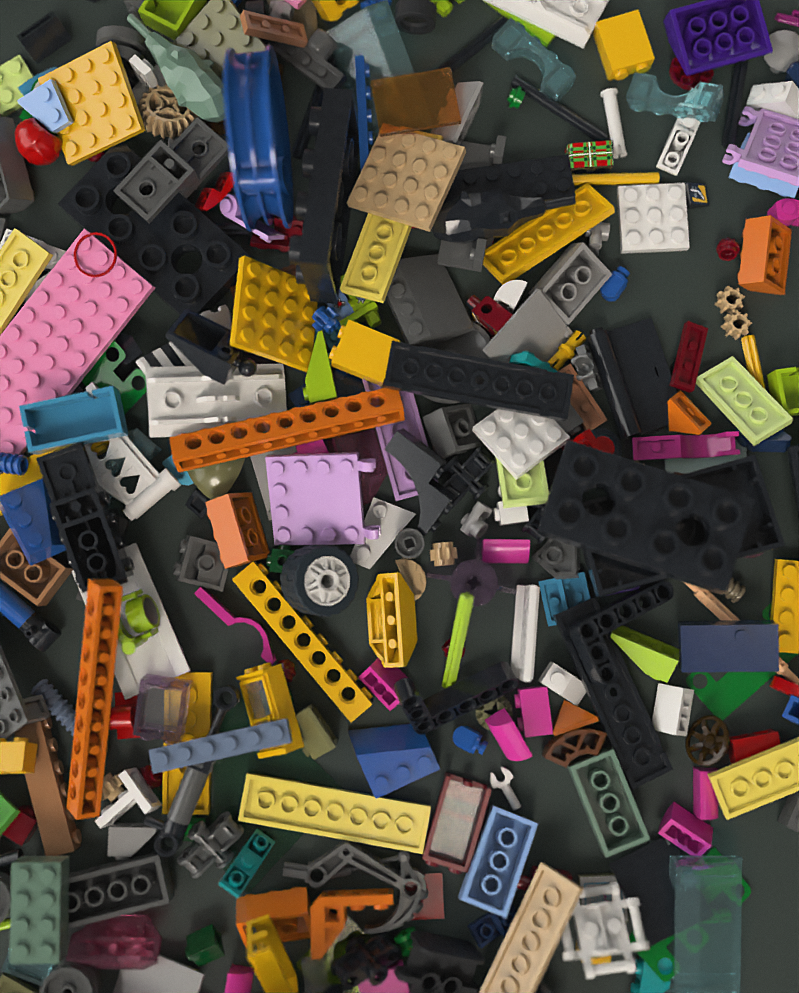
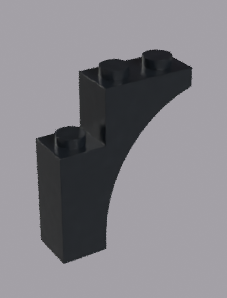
[384,428,456,536]

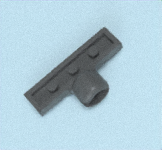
[269,29,347,89]

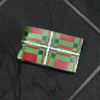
[565,140,613,174]

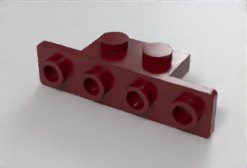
[250,215,303,252]

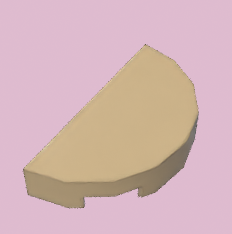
[395,559,427,601]

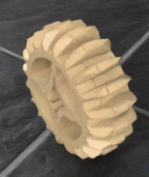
[139,83,199,139]

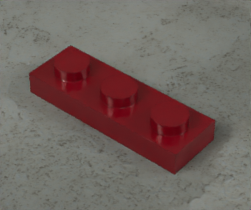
[670,321,708,393]

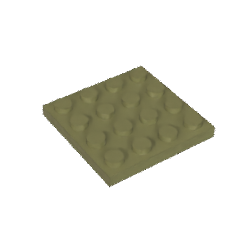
[173,0,267,123]

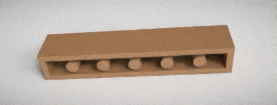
[15,717,82,856]

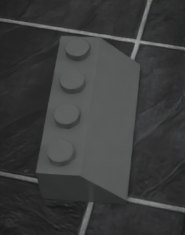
[0,116,35,217]

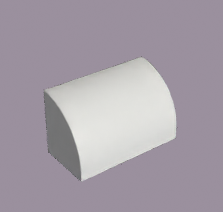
[494,280,527,315]
[652,683,694,736]

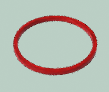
[74,232,117,277]

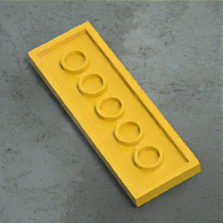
[483,183,615,285]
[162,672,213,815]

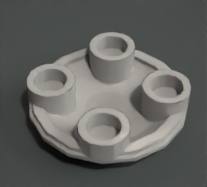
[764,30,799,74]

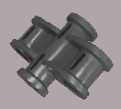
[177,811,244,879]

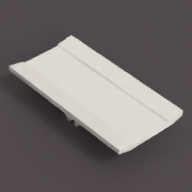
[483,0,609,49]
[145,364,287,438]
[71,543,191,700]

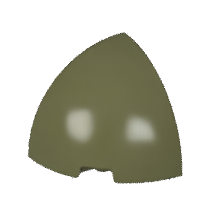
[187,442,245,500]

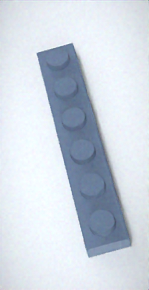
[149,718,293,774]

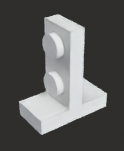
[129,55,168,106]
[95,767,162,829]

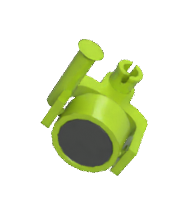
[118,589,160,655]

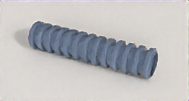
[31,679,108,746]

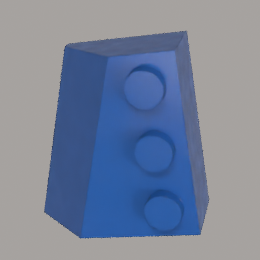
[0,478,66,566]
[348,723,440,799]

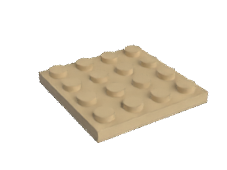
[347,124,466,232]

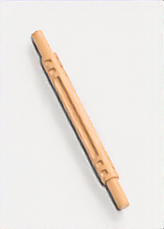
[684,582,799,685]

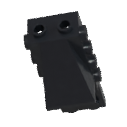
[36,442,134,593]

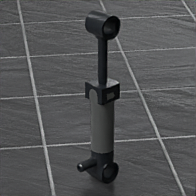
[144,685,241,857]

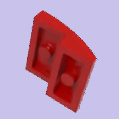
[195,172,234,211]

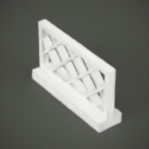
[510,585,540,682]

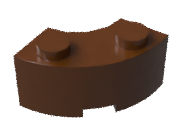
[541,726,607,767]

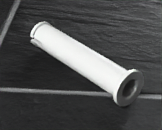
[600,88,627,159]

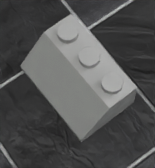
[431,81,484,145]
[528,242,612,325]

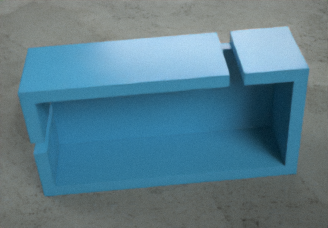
[19,386,128,455]

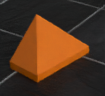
[667,390,712,435]
[552,700,599,736]

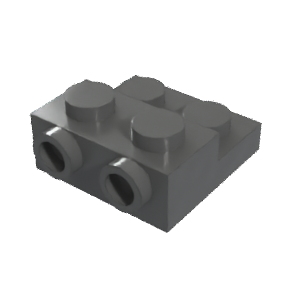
[172,535,229,592]

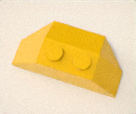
[366,572,417,668]

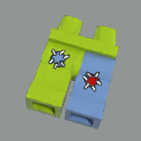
[325,274,381,329]

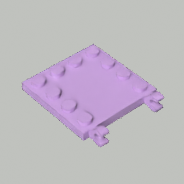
[722,107,799,186]
[265,452,381,545]

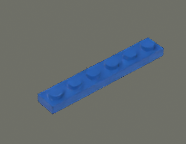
[355,55,374,171]

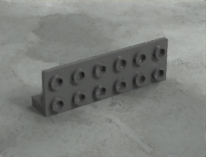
[437,135,506,272]
[0,612,51,739]

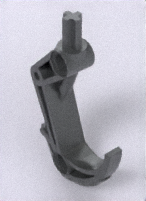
[283,840,429,934]

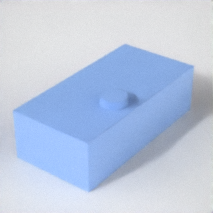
[458,805,538,918]

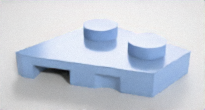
[17,79,74,133]

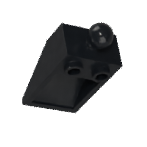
[165,308,257,385]

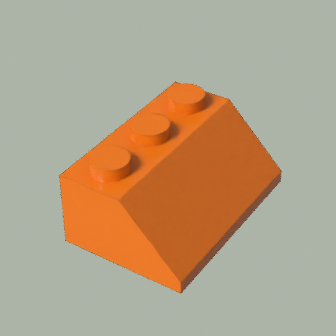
[738,215,792,295]
[205,492,270,569]
[236,887,311,948]

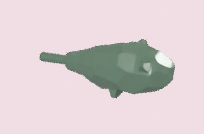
[127,13,225,122]

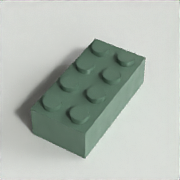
[567,746,650,858]
[10,856,69,964]

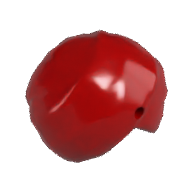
[15,118,63,166]

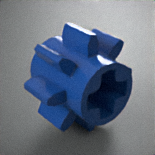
[312,306,340,334]

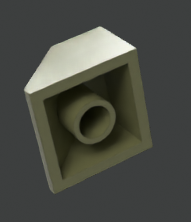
[295,703,338,760]

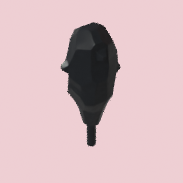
[432,191,576,247]

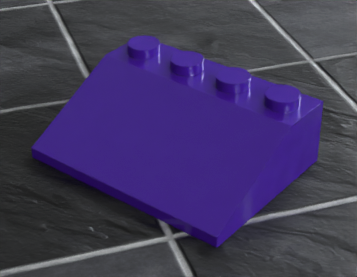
[663,0,773,76]

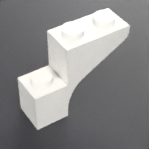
[746,81,799,120]

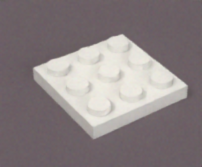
[617,183,690,254]
[472,409,570,480]

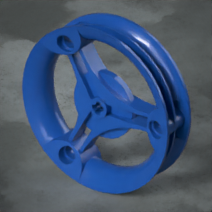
[224,45,293,232]

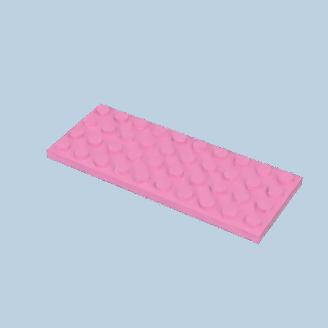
[0,229,155,455]

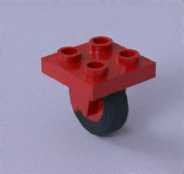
[561,428,622,457]

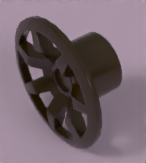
[685,715,730,766]

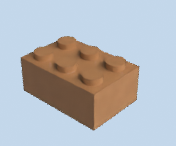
[0,529,73,606]

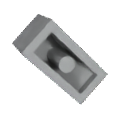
[108,822,158,860]

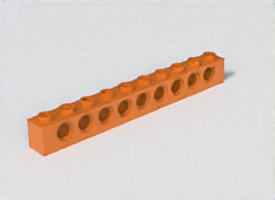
[169,388,405,473]
[67,579,123,820]

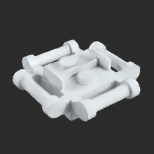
[562,881,650,979]

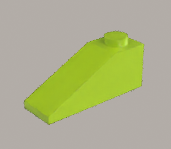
[302,330,338,405]
[610,625,680,683]

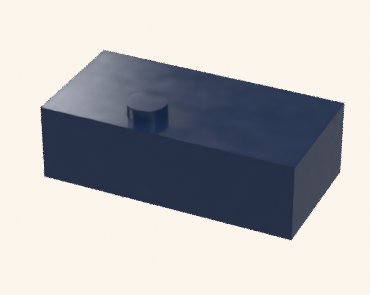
[678,620,779,672]

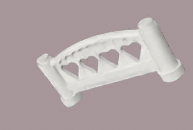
[84,382,181,521]

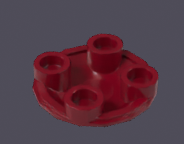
[669,57,714,90]

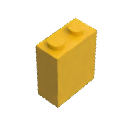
[593,10,655,81]
[329,320,400,387]

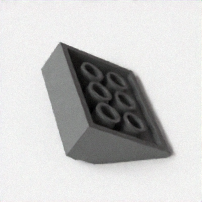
[386,254,474,348]

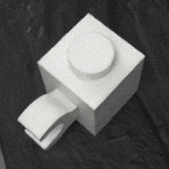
[493,486,529,526]

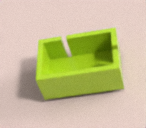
[138,0,207,40]
[767,367,799,417]

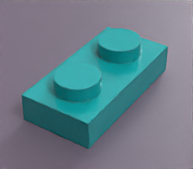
[509,351,558,373]

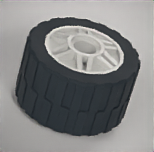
[280,545,359,617]

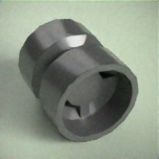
[395,528,425,559]

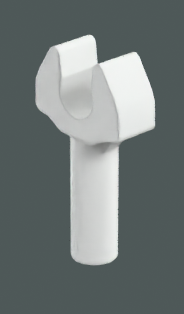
[490,766,521,811]

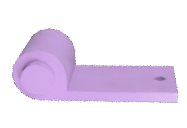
[219,194,285,243]

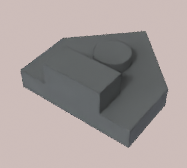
[532,538,580,579]

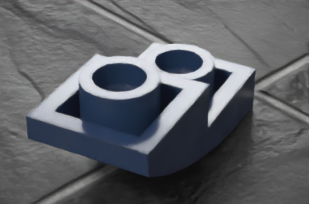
[467,903,517,948]

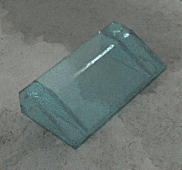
[327,0,432,152]
[668,856,742,993]

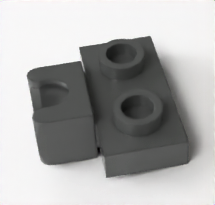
[571,345,604,391]

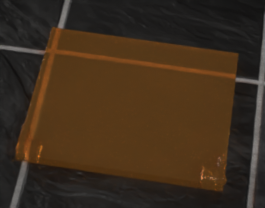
[370,67,461,137]

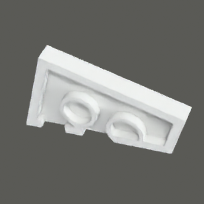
[350,497,416,569]

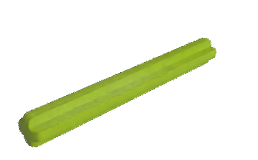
[442,592,474,689]

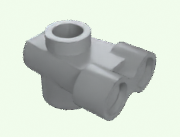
[269,0,295,21]
[585,221,610,257]
[460,501,493,539]

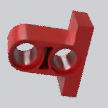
[109,692,143,740]

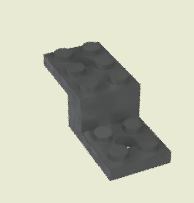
[113,117,229,224]

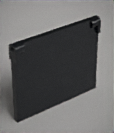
[609,837,712,947]

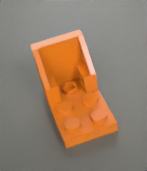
[310,888,394,959]

